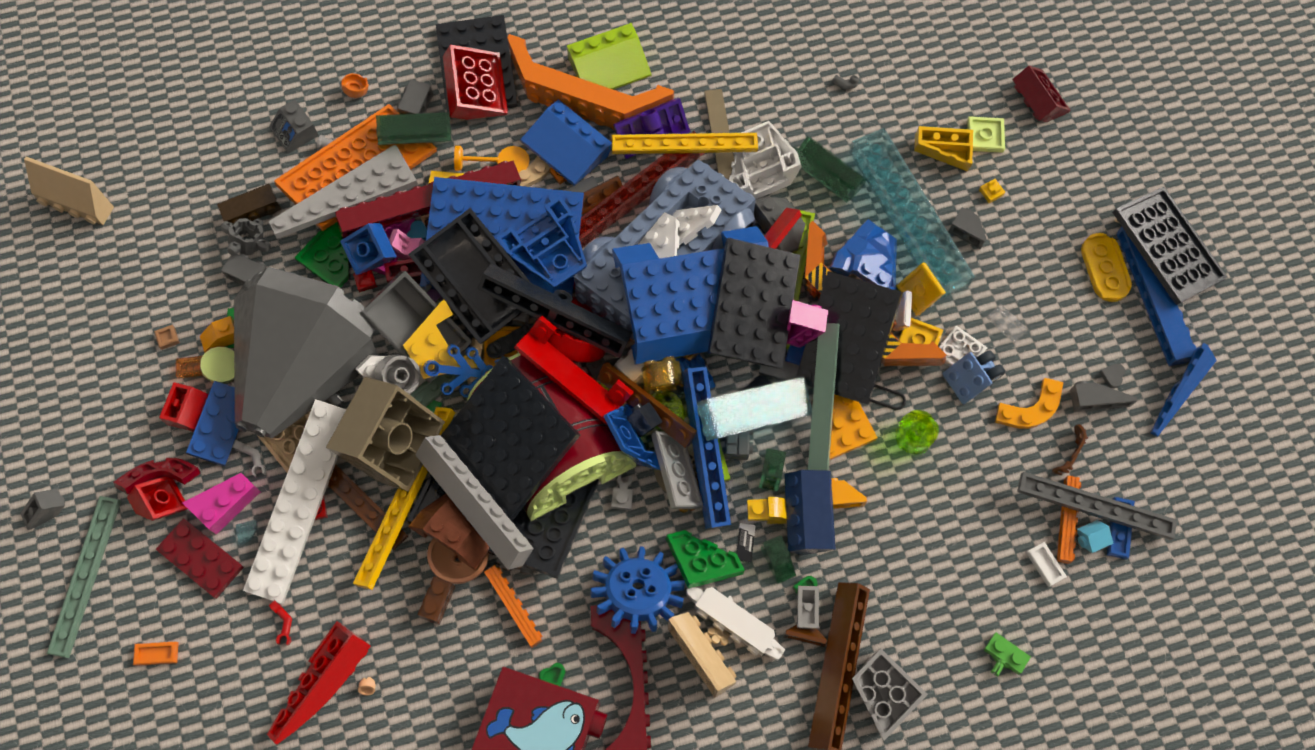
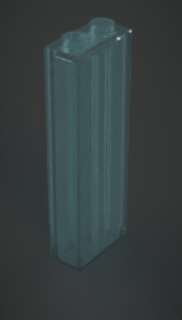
[697,377,812,441]

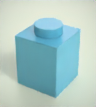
[1077,520,1113,553]

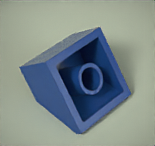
[340,223,397,275]

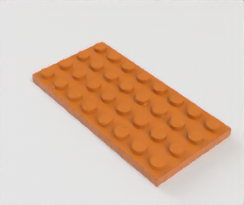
[274,104,437,231]

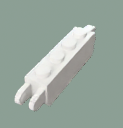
[686,587,785,661]

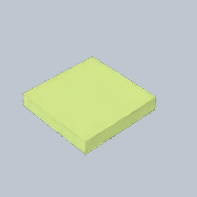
[967,117,1005,153]

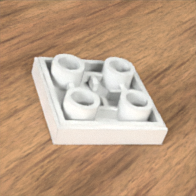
[939,326,987,367]

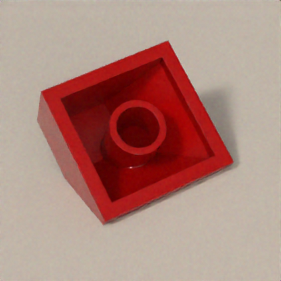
[127,477,188,521]

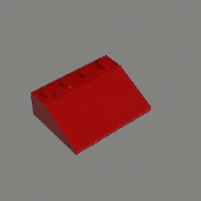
[443,45,508,120]

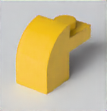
[747,497,787,524]

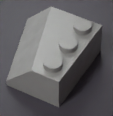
[852,648,928,741]

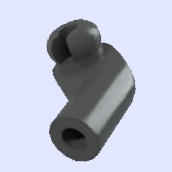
[832,75,859,90]

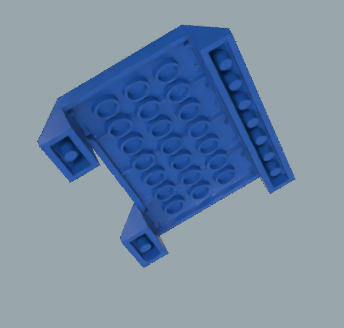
[612,226,769,365]

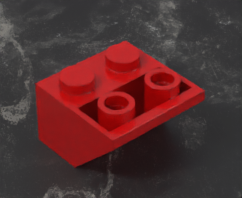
[159,382,209,432]

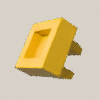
[979,179,1005,203]

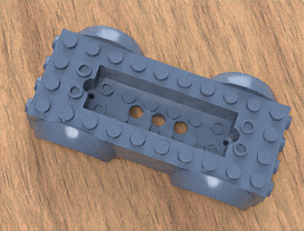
[574,159,756,340]

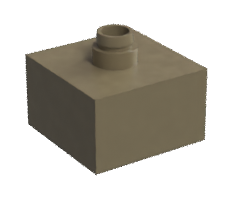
[326,377,445,492]

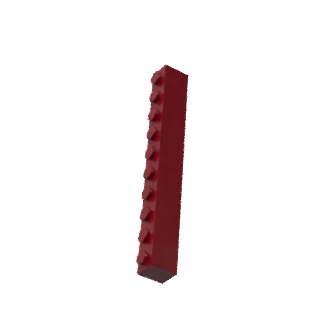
[335,160,521,239]

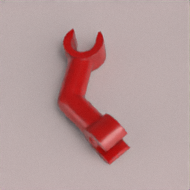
[269,600,292,646]

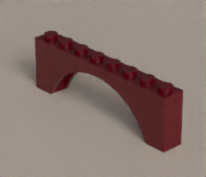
[590,605,651,750]

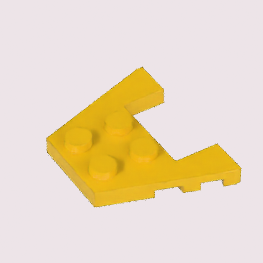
[403,299,477,379]

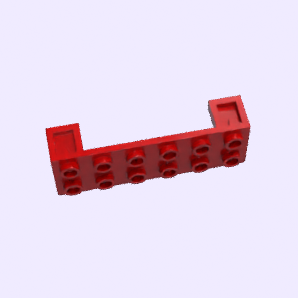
[514,316,634,425]

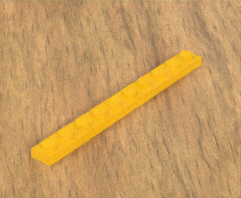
[353,407,455,590]

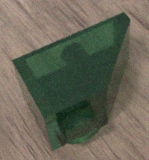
[761,535,796,584]

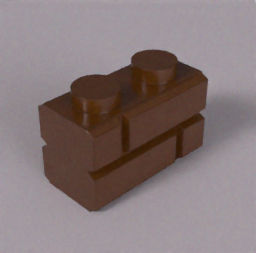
[417,576,455,625]

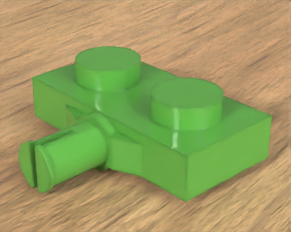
[984,632,1031,676]

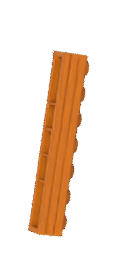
[1057,475,1081,564]
[484,565,543,648]

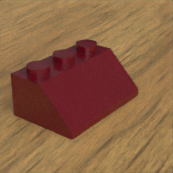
[1012,65,1071,122]

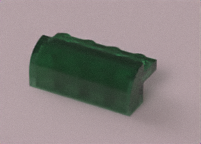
[376,112,452,145]
[794,136,867,203]

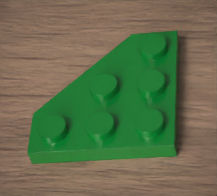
[294,222,350,288]
[666,530,745,589]

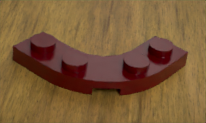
[113,458,201,495]

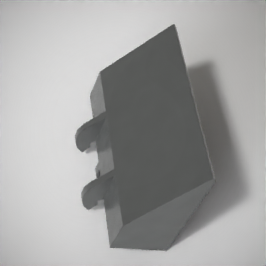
[360,271,472,383]

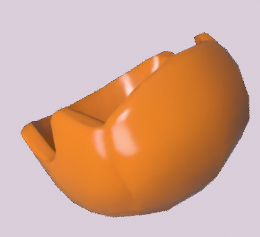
[341,73,369,98]

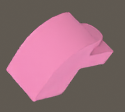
[389,229,425,260]

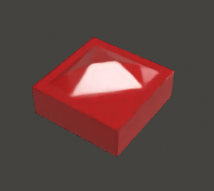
[353,270,377,293]

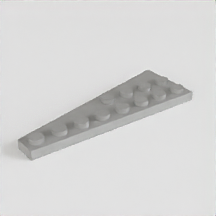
[269,145,418,239]

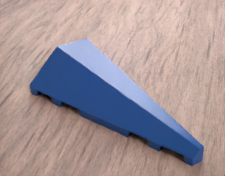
[1150,343,1217,437]

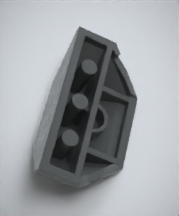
[754,197,805,253]

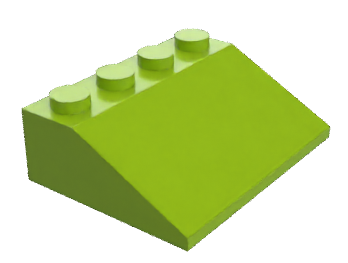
[567,23,652,90]

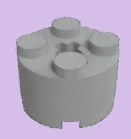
[374,355,420,394]

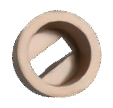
[358,677,376,695]

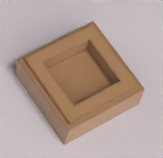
[154,325,180,350]

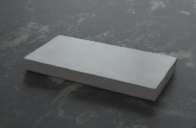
[651,431,703,509]

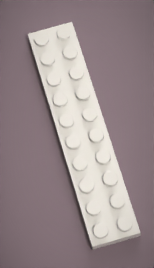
[243,399,346,604]

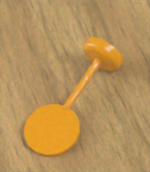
[454,145,530,173]

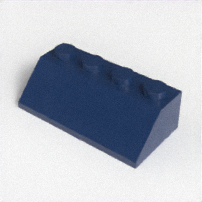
[784,470,836,556]

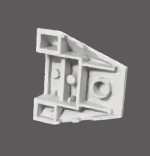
[729,121,802,199]

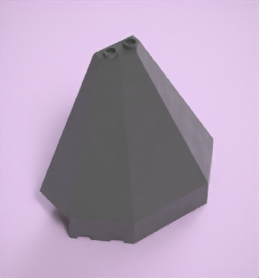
[234,267,378,438]

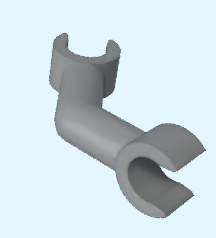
[232,441,266,477]

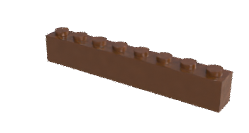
[808,582,870,750]

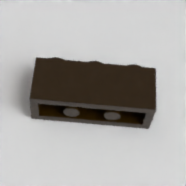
[217,183,281,224]

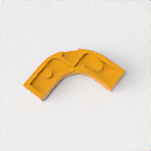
[995,378,1064,429]

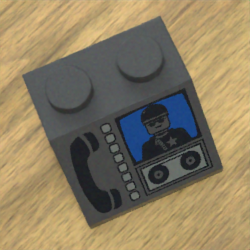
[269,99,319,153]

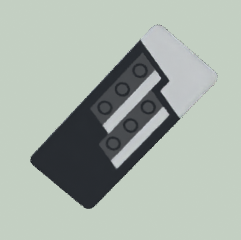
[736,523,755,562]

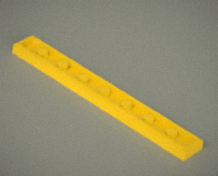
[612,133,758,154]

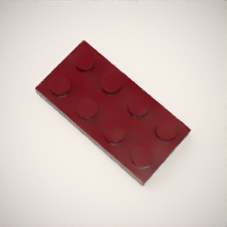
[156,518,244,599]

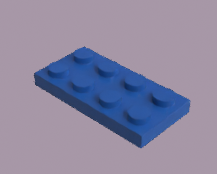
[186,381,239,466]

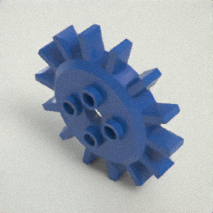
[590,546,685,634]

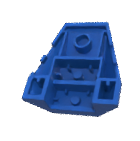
[496,196,587,288]
[603,403,661,471]

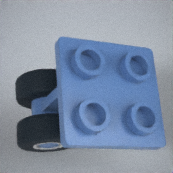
[942,350,1006,404]

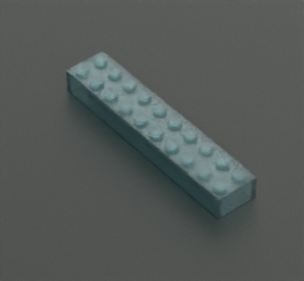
[849,128,975,300]

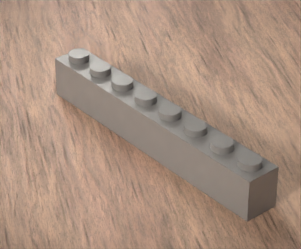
[416,435,534,570]

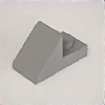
[796,586,819,629]

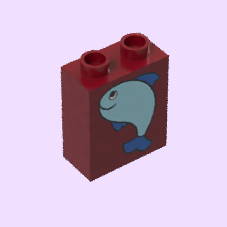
[472,666,608,750]

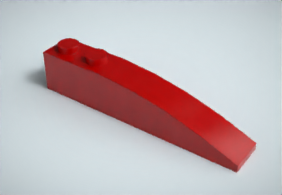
[267,621,371,744]

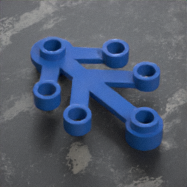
[423,344,493,397]

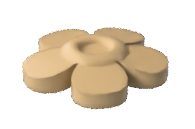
[707,627,730,646]

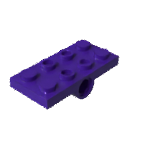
[613,97,690,159]

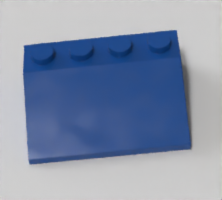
[520,99,612,186]

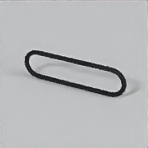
[870,384,906,410]

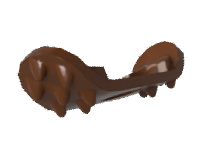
[1052,424,1088,476]

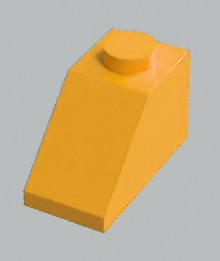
[200,316,234,353]
[831,478,867,509]

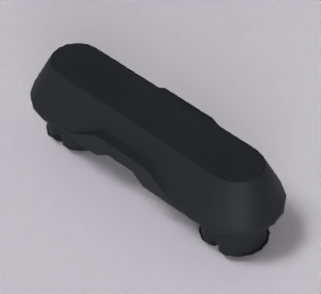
[486,324,534,359]

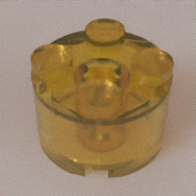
[641,356,684,394]

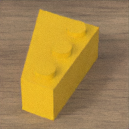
[914,126,973,171]

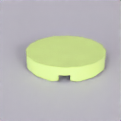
[200,347,235,384]

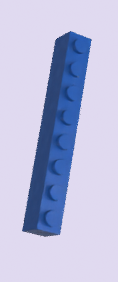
[1116,227,1196,367]
[682,366,731,529]

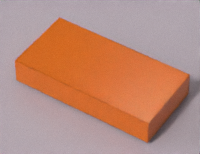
[133,641,179,666]

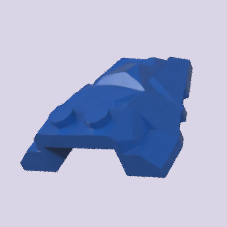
[829,219,897,290]

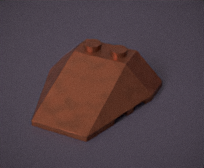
[409,493,489,570]

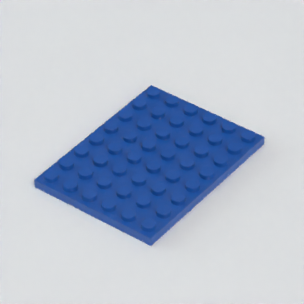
[420,177,584,297]

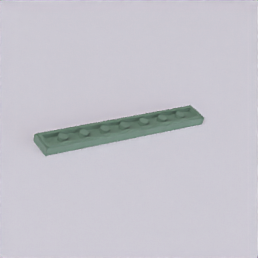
[808,323,840,470]
[46,496,121,658]

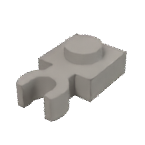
[611,475,633,511]

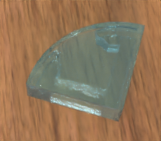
[236,520,258,545]

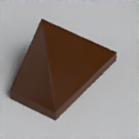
[784,625,827,647]

